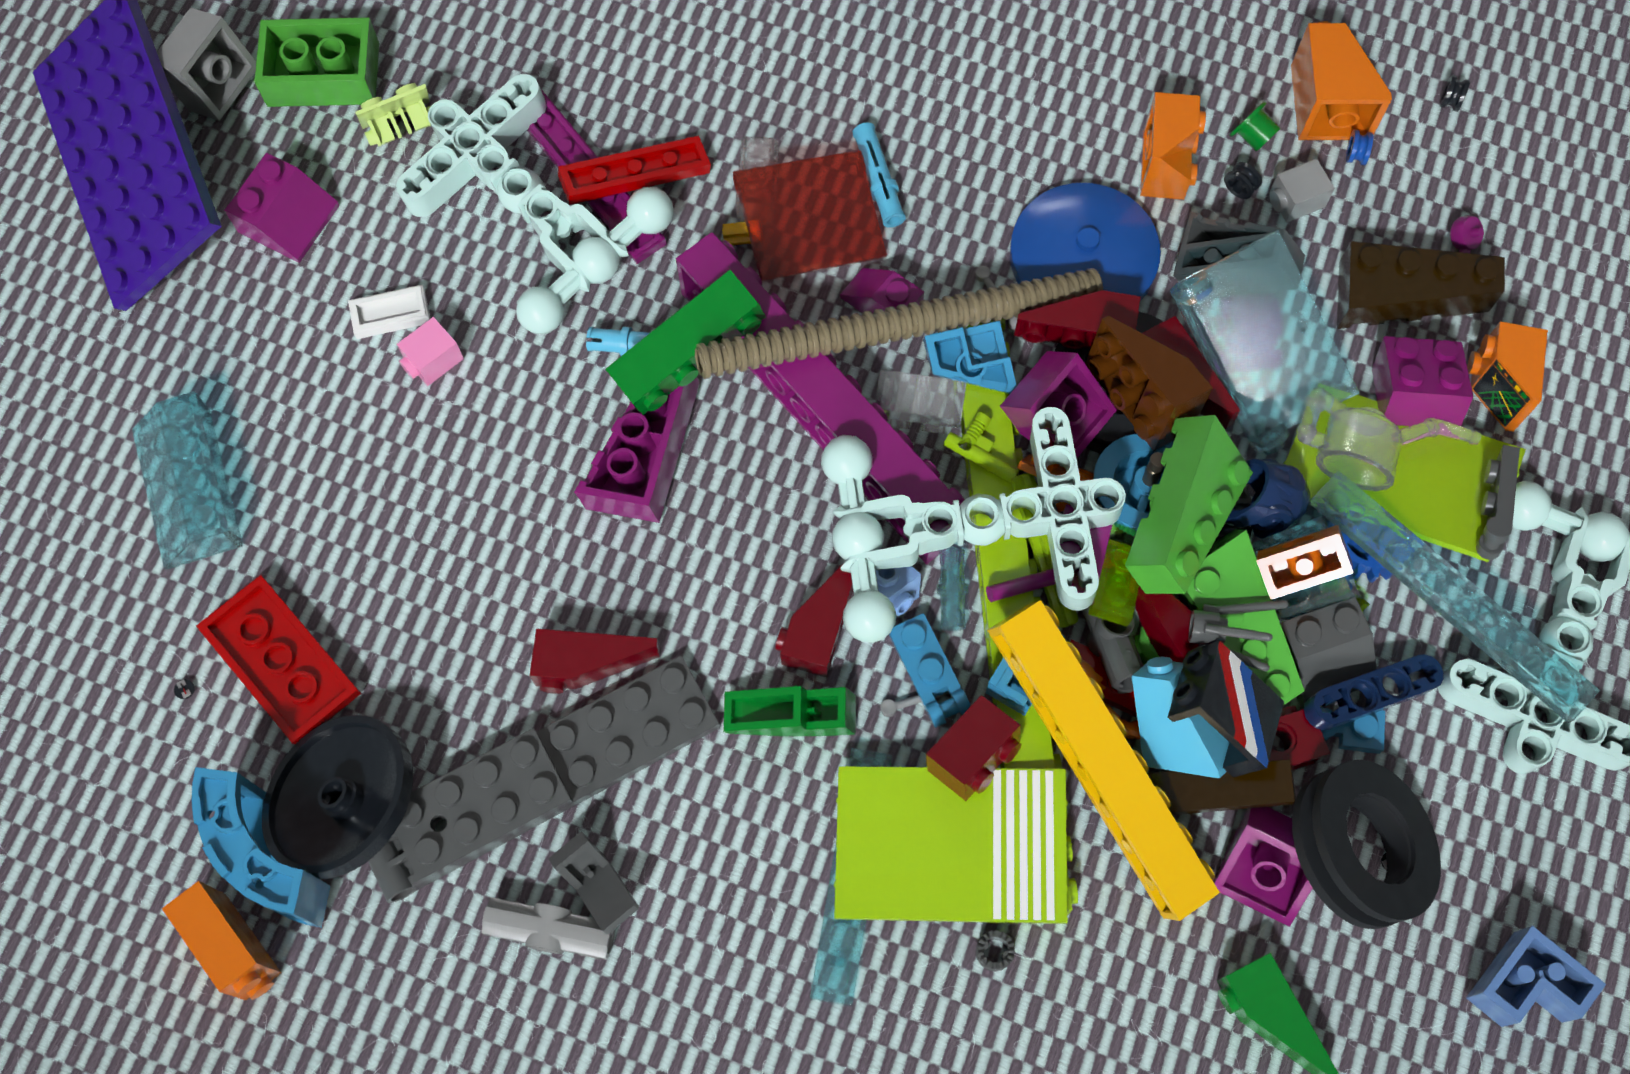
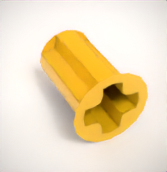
[722,217,763,246]

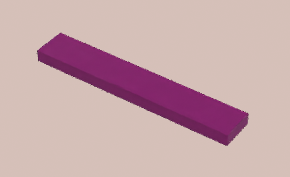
[512,88,667,264]

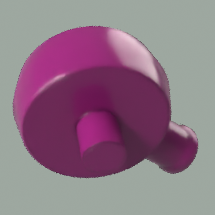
[1450,215,1484,253]

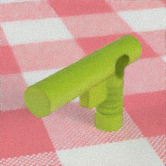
[943,412,1020,483]

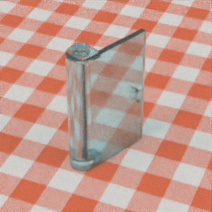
[1170,230,1360,455]

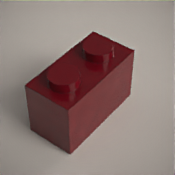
[926,695,1022,801]

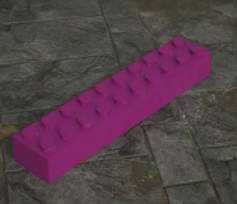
[676,232,965,565]

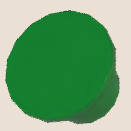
[1229,100,1280,152]

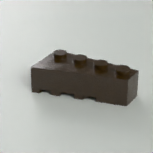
[1337,241,1505,329]

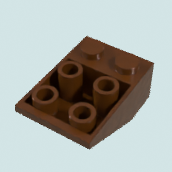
[1085,316,1213,451]

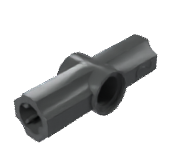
[1082,573,1144,694]

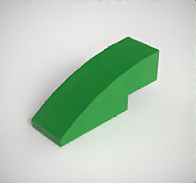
[723,686,856,736]

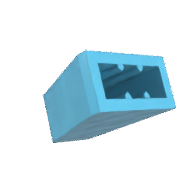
[1132,657,1229,779]

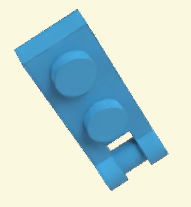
[889,613,971,728]

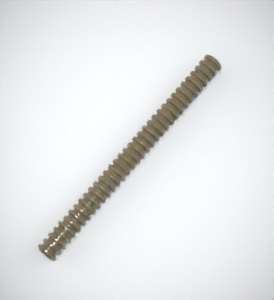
[695,268,1103,379]

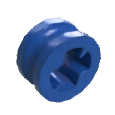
[1346,129,1374,166]

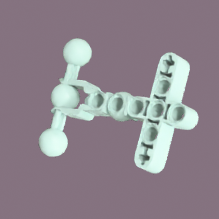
[396,74,674,334]
[821,407,1126,643]
[1438,481,1630,774]

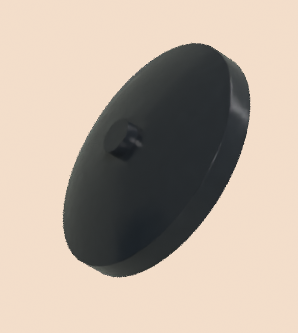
[262,715,413,879]

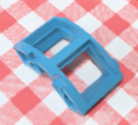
[192,767,331,928]

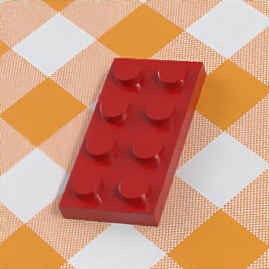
[196,575,362,745]

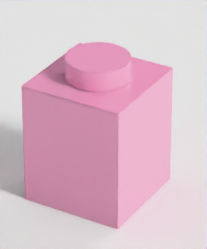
[397,317,464,386]

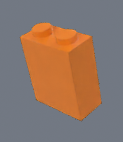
[162,881,281,1000]

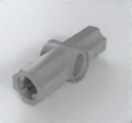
[481,897,615,960]

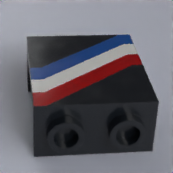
[1167,641,1284,777]

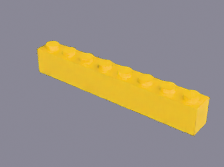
[987,600,1220,921]

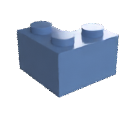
[1466,926,1606,1027]

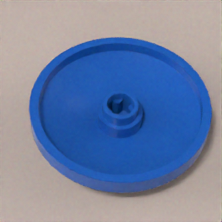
[1010,183,1161,301]

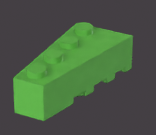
[1181,529,1304,705]

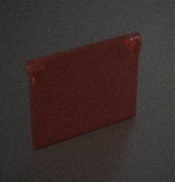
[733,150,887,281]

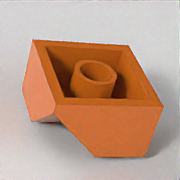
[1140,92,1206,200]

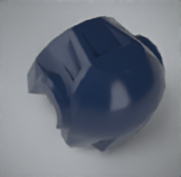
[1225,459,1310,541]

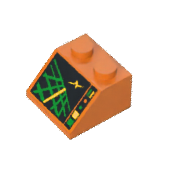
[1467,321,1548,432]

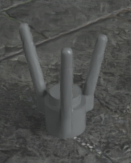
[1188,600,1288,672]

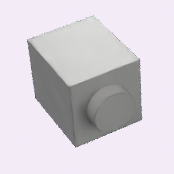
[1269,159,1335,223]

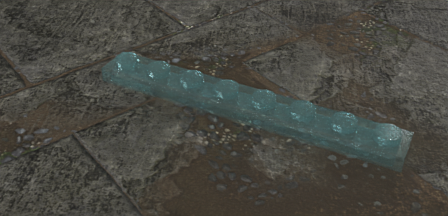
[1309,470,1600,723]

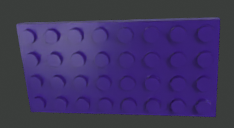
[32,0,222,311]

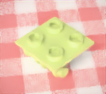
[355,83,431,147]

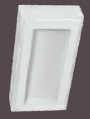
[348,285,430,339]

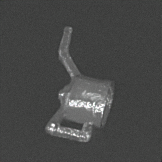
[1296,387,1482,491]

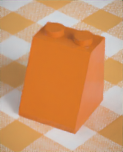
[1291,21,1392,140]

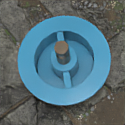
[1093,434,1174,536]

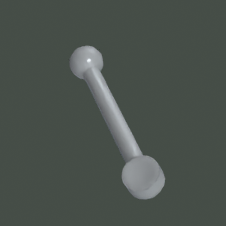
[975,266,1017,331]
[880,681,963,717]

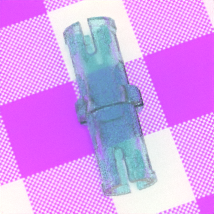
[937,547,969,631]

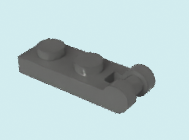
[1476,445,1520,560]

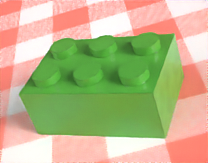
[255,17,379,107]

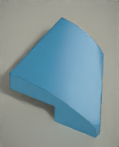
[923,321,1017,394]

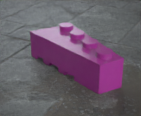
[574,377,700,523]

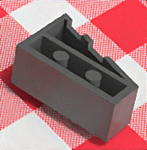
[1173,212,1305,300]

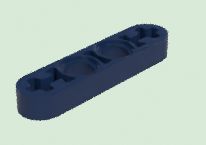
[1304,654,1444,730]

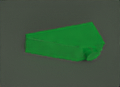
[1217,953,1339,1074]

